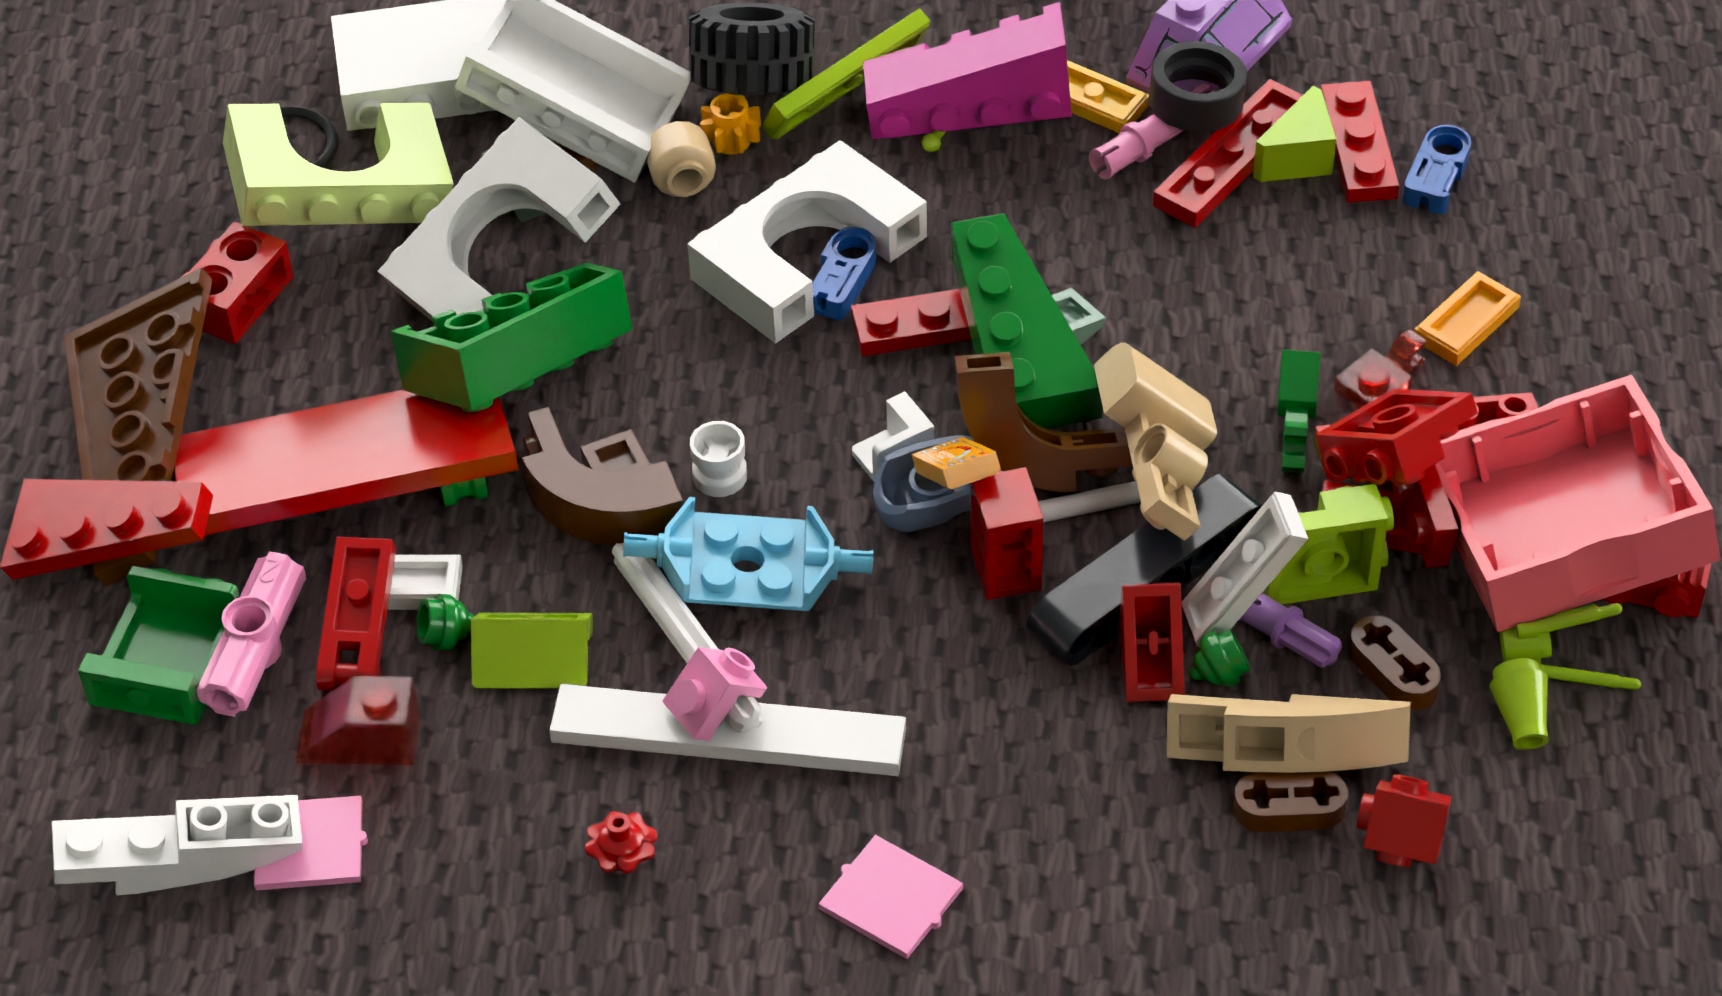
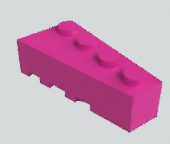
[863,2,1072,139]

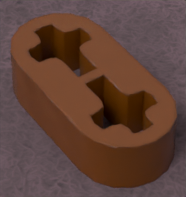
[1348,615,1441,710]
[1233,771,1348,832]

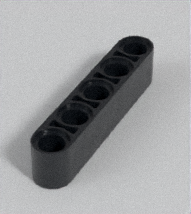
[1026,474,1262,666]

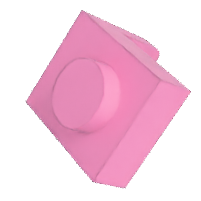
[662,647,767,741]

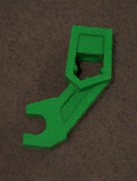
[1277,349,1321,473]

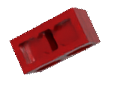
[182,222,294,344]
[970,467,1044,600]

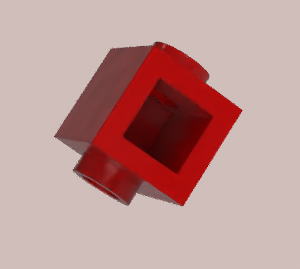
[1356,775,1452,867]

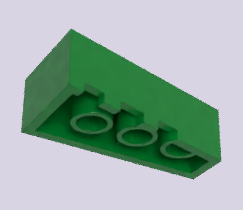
[951,213,1103,429]
[390,262,633,412]

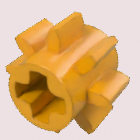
[700,93,761,154]

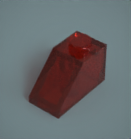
[296,676,421,765]

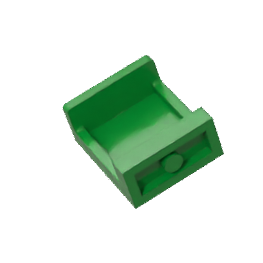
[78,566,240,725]

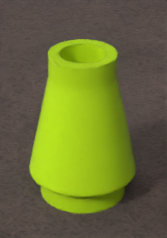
[1489,658,1549,750]

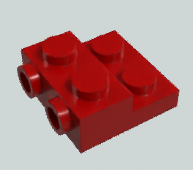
[1316,389,1478,486]

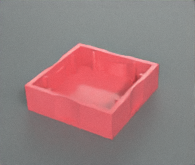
[1435,375,1721,632]

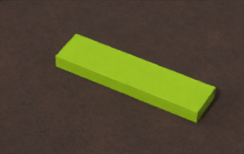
[762,8,930,140]

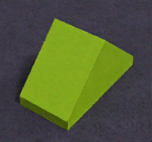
[1253,86,1336,182]

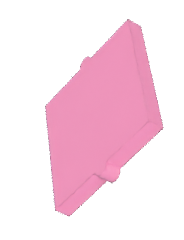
[254,796,368,890]
[819,835,963,959]

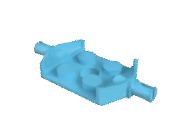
[623,497,873,611]

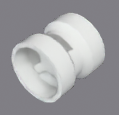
[690,421,747,497]

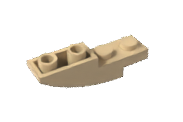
[1167,694,1411,773]

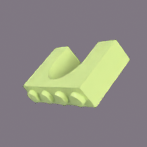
[223,103,454,226]

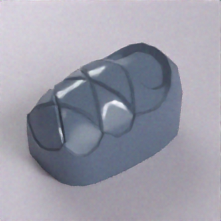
[873,435,974,532]

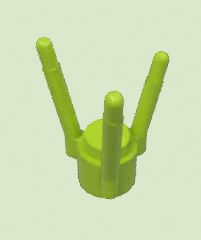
[1499,603,1641,690]

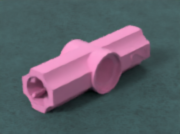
[196,551,306,717]

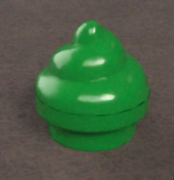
[417,594,474,651]
[1188,629,1251,687]

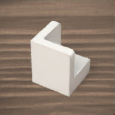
[852,392,934,482]

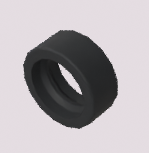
[1148,41,1247,132]

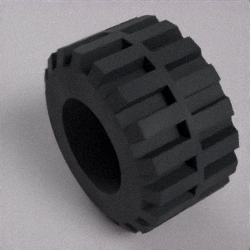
[689,2,815,95]

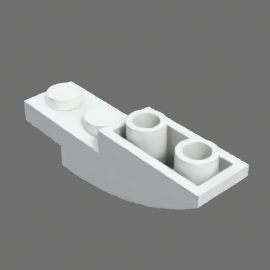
[52,795,302,895]

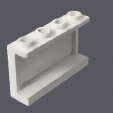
[331,0,506,131]
[454,0,691,183]

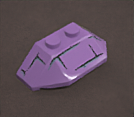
[1126,0,1292,94]

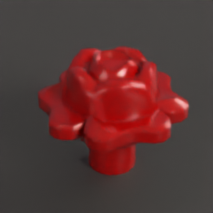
[585,811,658,874]

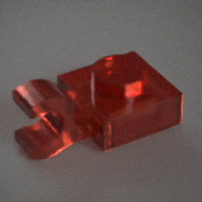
[1334,329,1427,409]

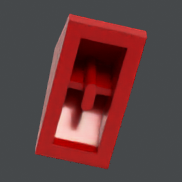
[1119,583,1185,702]

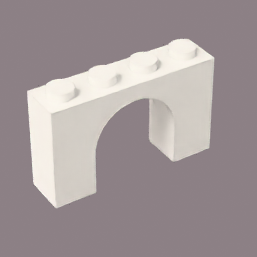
[378,117,620,322]
[688,140,927,344]

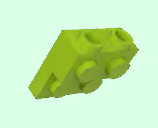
[1263,484,1394,604]

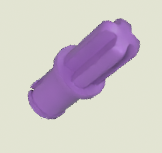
[1239,593,1342,667]

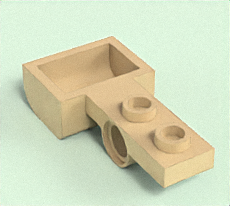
[1094,343,1217,541]

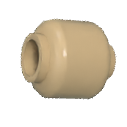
[646,121,716,197]

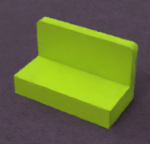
[471,613,593,688]

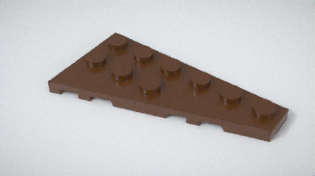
[64,268,212,586]

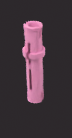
[1089,83,1216,180]

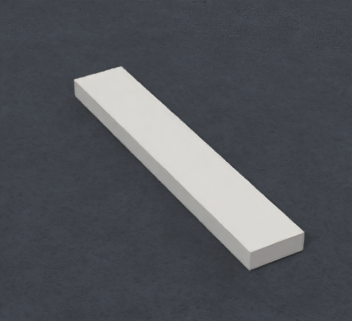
[550,684,906,776]

